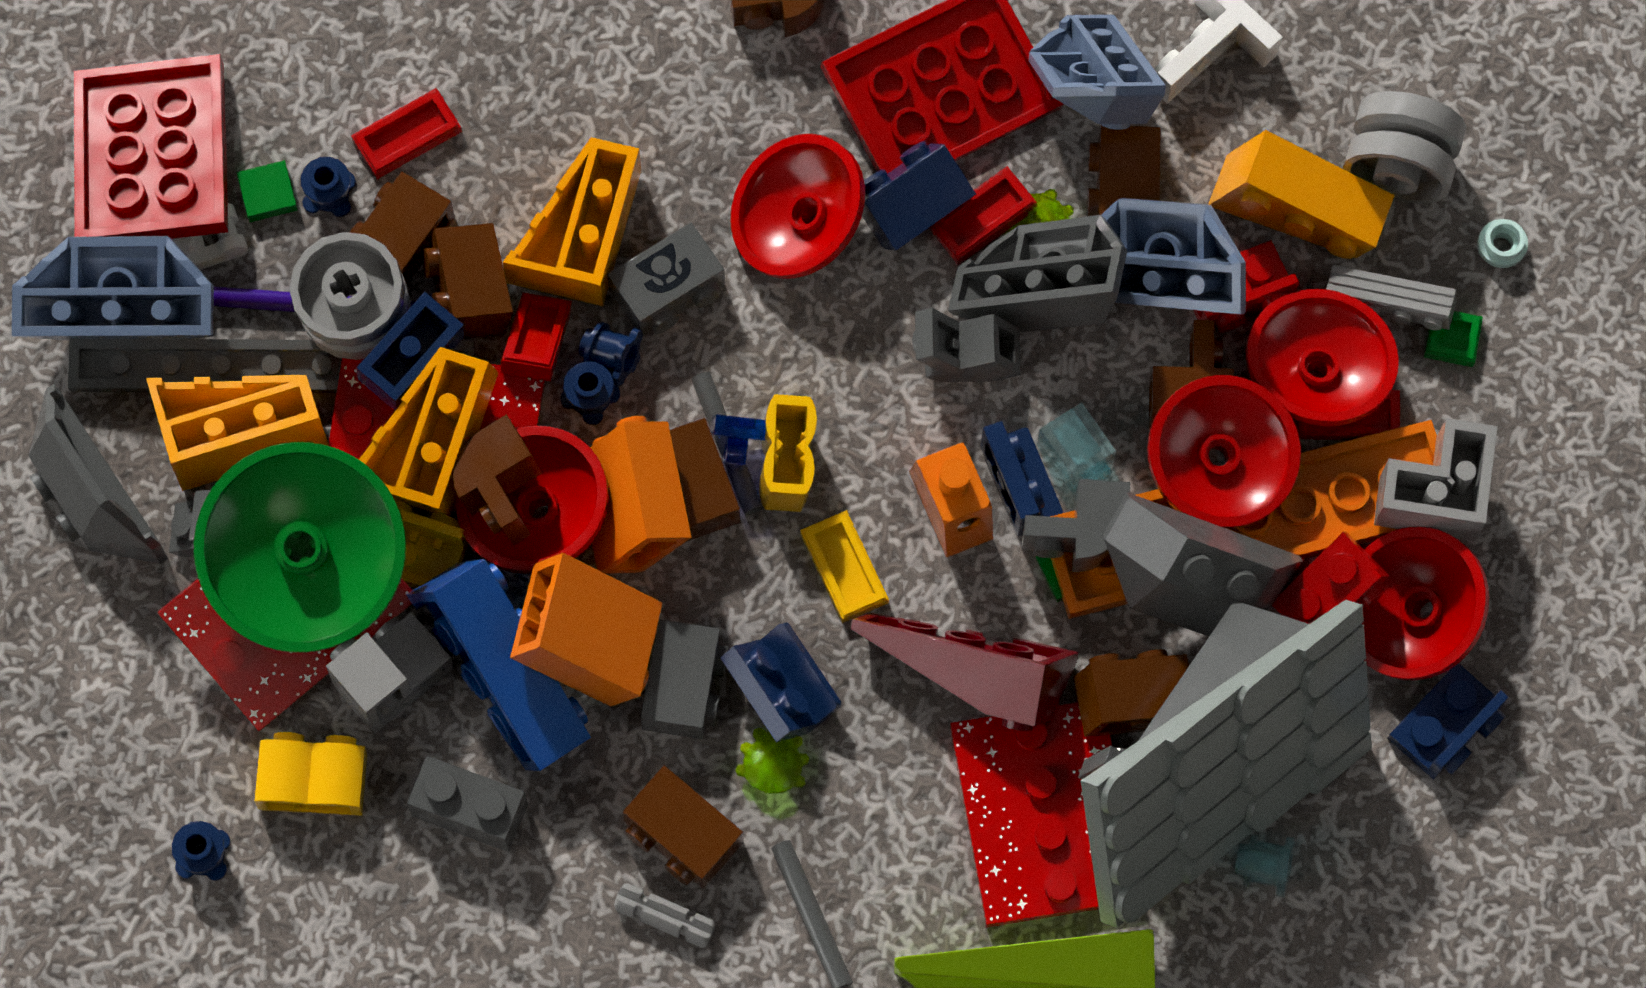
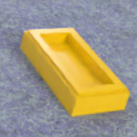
[800,510,889,623]

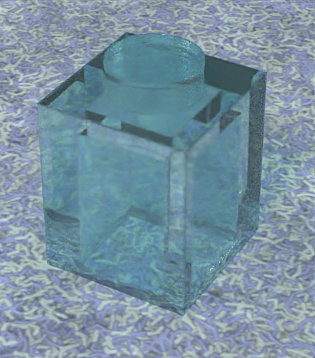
[1037,402,1116,492]

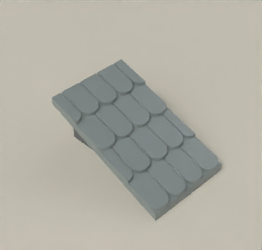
[1081,600,1372,928]

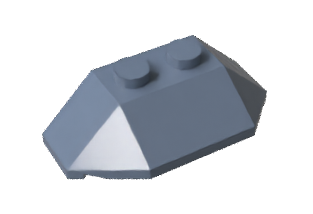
[1029,15,1166,130]
[1101,198,1246,314]
[12,236,214,341]

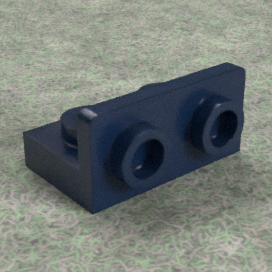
[980,421,1064,537]
[720,622,841,743]
[1387,663,1509,780]

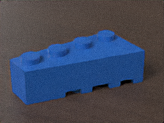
[407,559,591,771]

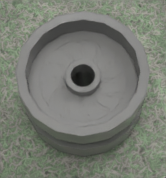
[1343,91,1467,204]
[290,232,411,360]

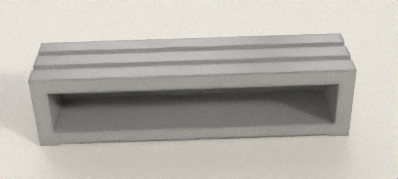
[1326,265,1457,330]

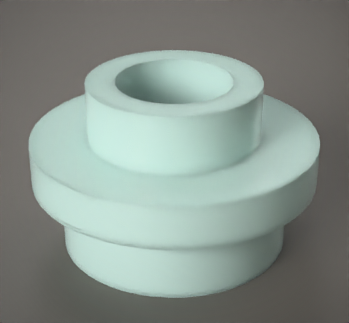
[1477,219,1528,268]

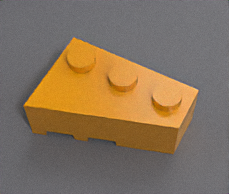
[1208,130,1395,259]
[503,137,641,306]
[359,347,498,517]
[146,375,328,491]

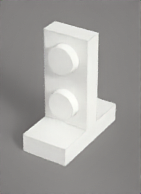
[1155,0,1283,104]

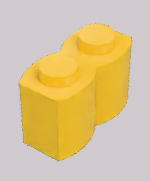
[759,394,817,512]
[254,732,368,816]

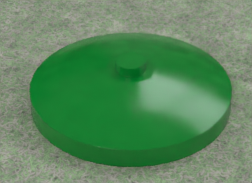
[194,442,406,653]

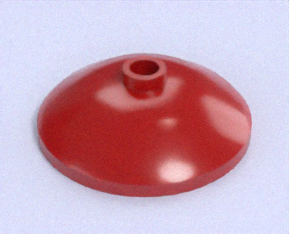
[730,134,865,279]
[1246,289,1399,426]
[1147,375,1301,528]
[456,426,609,574]
[1362,527,1489,680]

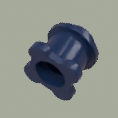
[301,157,356,217]
[579,322,643,386]
[560,361,620,425]
[172,821,231,881]

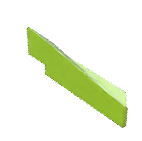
[894,929,1155,988]

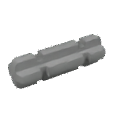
[614,883,715,948]

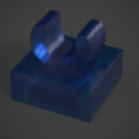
[710,414,766,465]

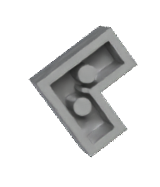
[1374,418,1498,541]
[326,612,454,734]

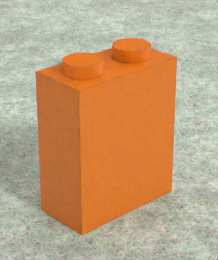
[590,416,692,574]
[510,553,663,707]

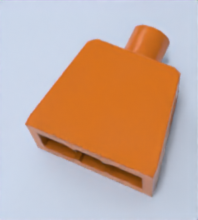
[909,443,993,558]

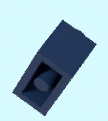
[862,141,976,251]
[356,292,464,411]

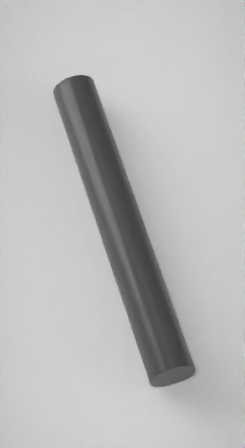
[691,372,764,516]
[771,840,853,988]

